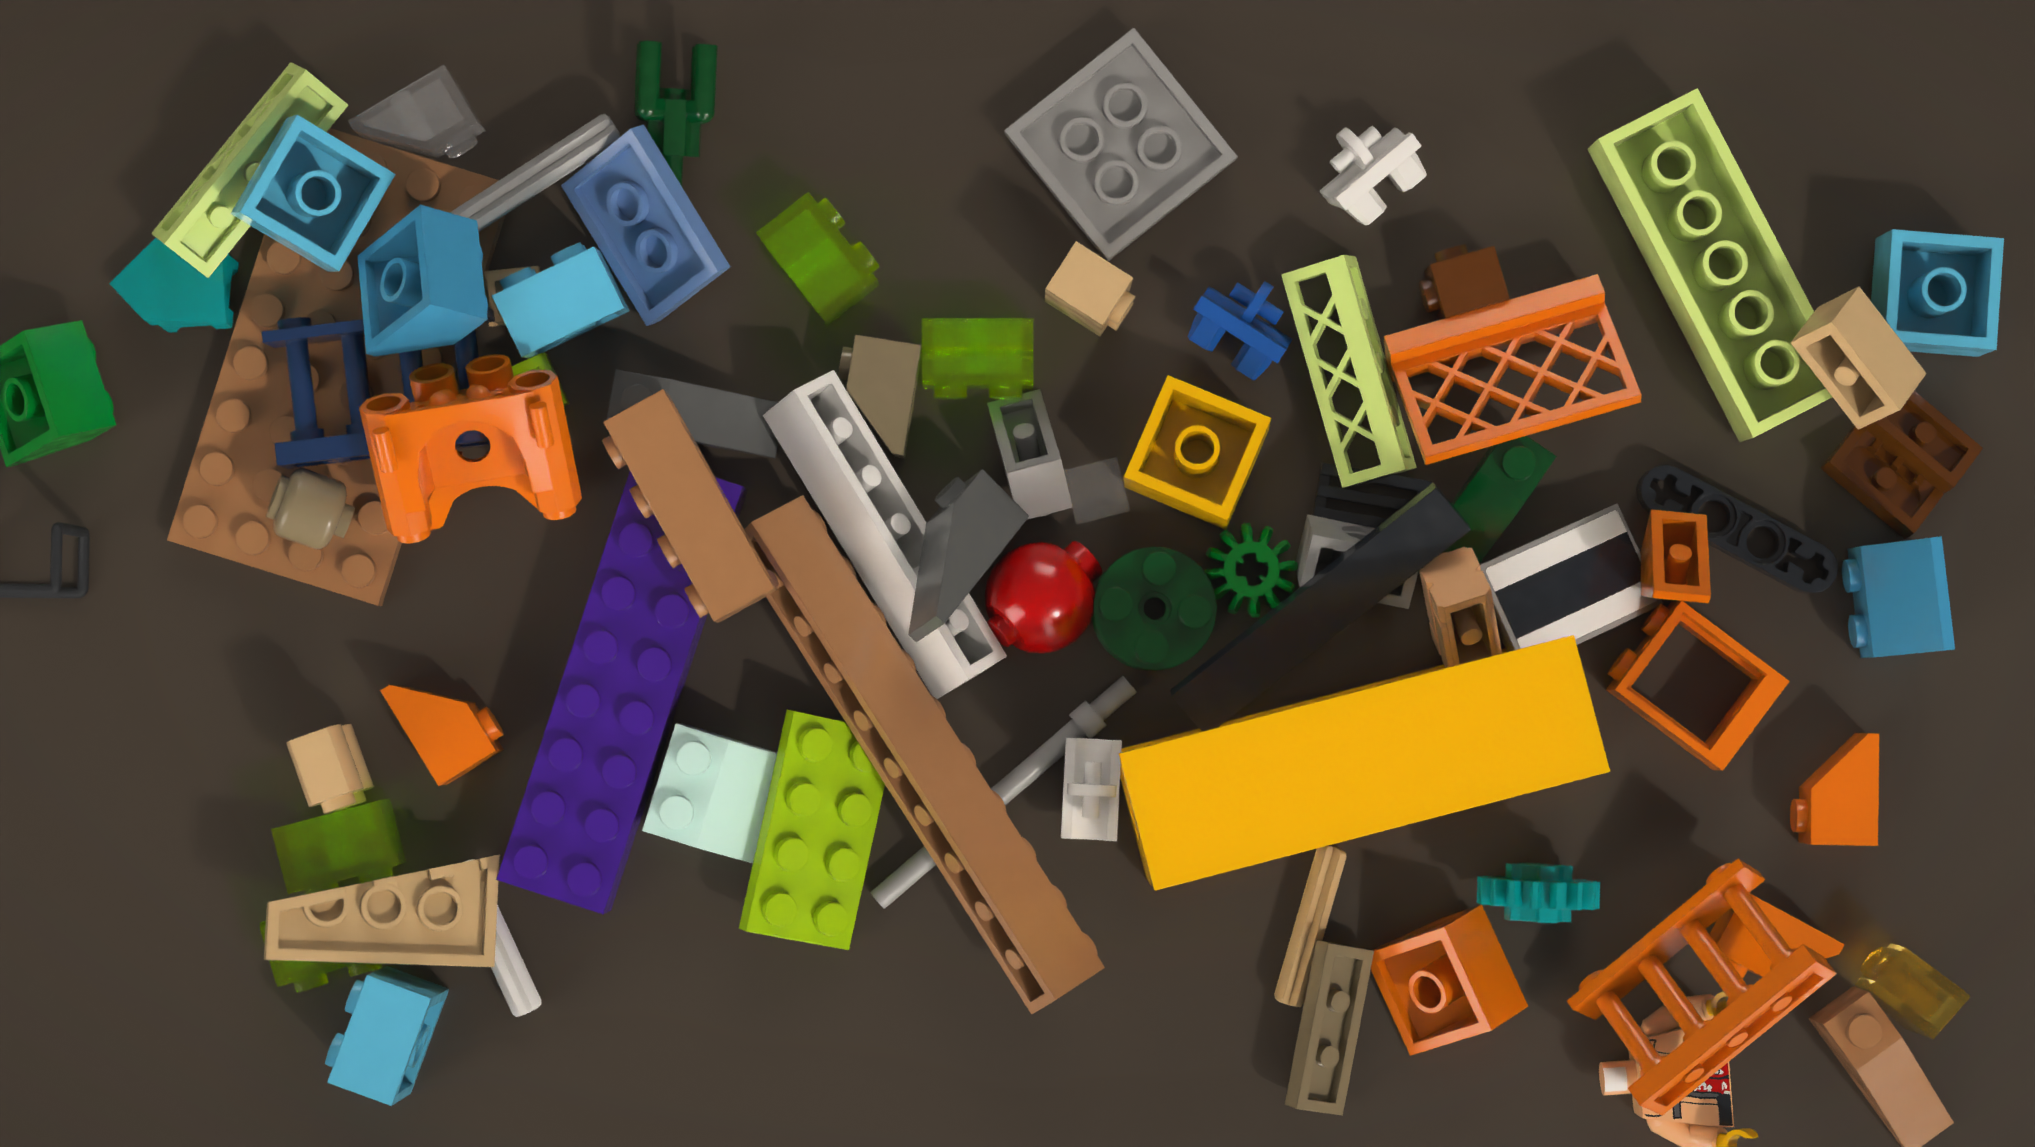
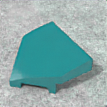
[109,238,239,333]

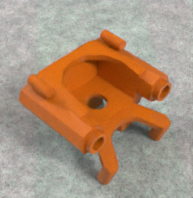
[359,354,582,544]

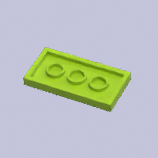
[739,709,885,950]

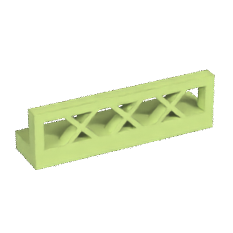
[151,62,348,278]
[1281,255,1417,488]

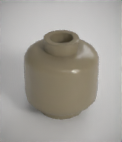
[266,468,355,550]

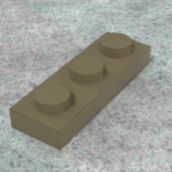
[1285,940,1374,1116]

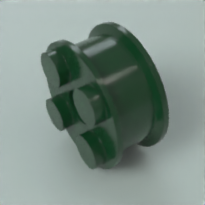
[1092,547,1216,671]

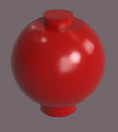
[985,541,1102,653]

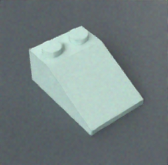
[642,723,777,863]

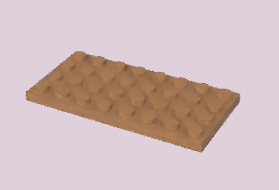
[167,128,506,606]

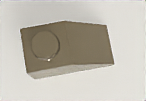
[838,335,923,459]

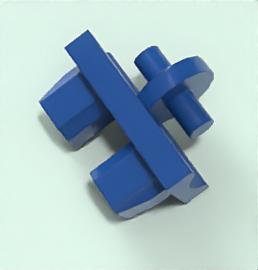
[1188,281,1293,380]

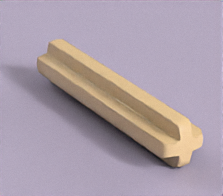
[1274,845,1347,1007]

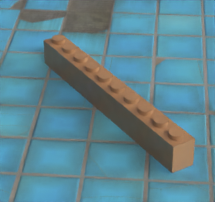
[744,495,1105,1014]

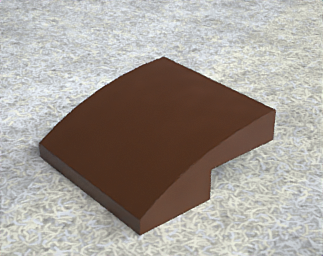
[1821,391,1983,539]

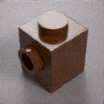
[1419,244,1510,320]

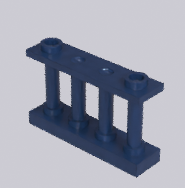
[262,307,495,469]

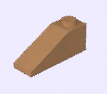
[1808,986,1954,1147]

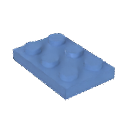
[561,125,730,326]

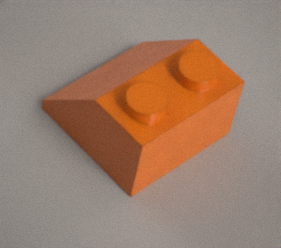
[1371,905,1528,1056]

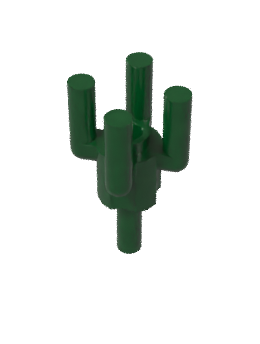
[634,41,718,186]

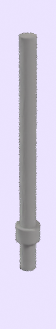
[870,676,1137,909]

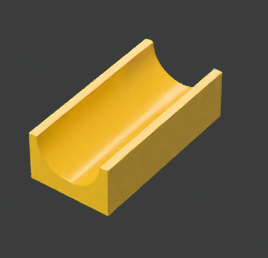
[1118,635,1610,891]

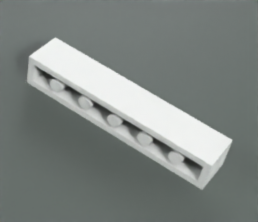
[763,370,1007,699]

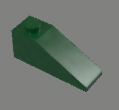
[1418,436,1557,573]

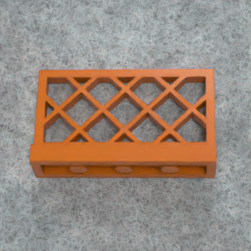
[1384,274,1642,465]

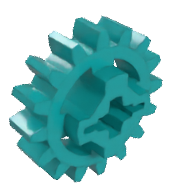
[1477,863,1600,923]

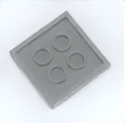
[1004,28,1238,261]

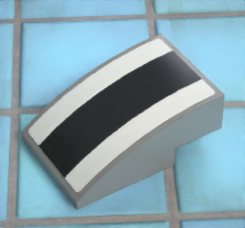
[1480,503,1663,652]

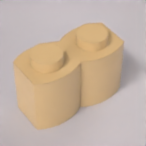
[286,724,374,814]

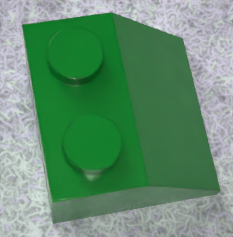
[0,320,117,467]

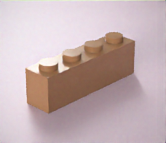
[602,389,778,623]

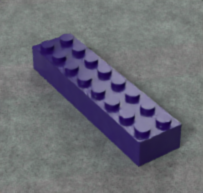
[496,471,748,914]

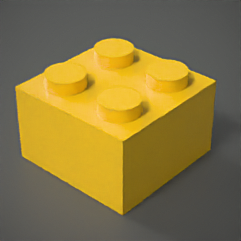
[1124,375,1271,530]

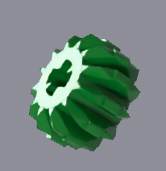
[1204,523,1298,618]

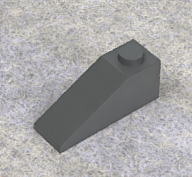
[606,369,779,459]
[908,469,1029,642]

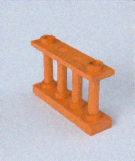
[1567,859,1837,1116]

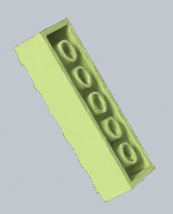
[1587,88,1832,442]

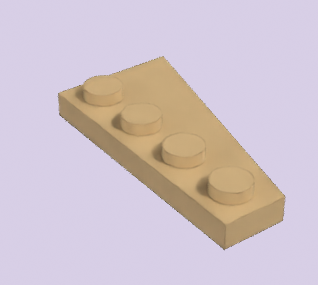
[264,854,500,967]

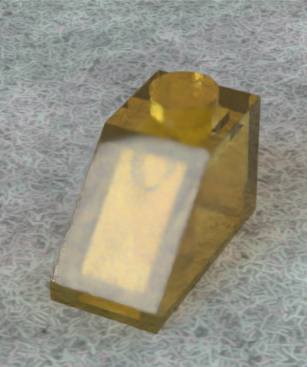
[1855,943,1971,1039]

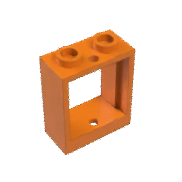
[1606,601,1790,771]

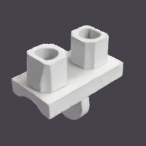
[1320,126,1427,225]
[1061,737,1122,841]

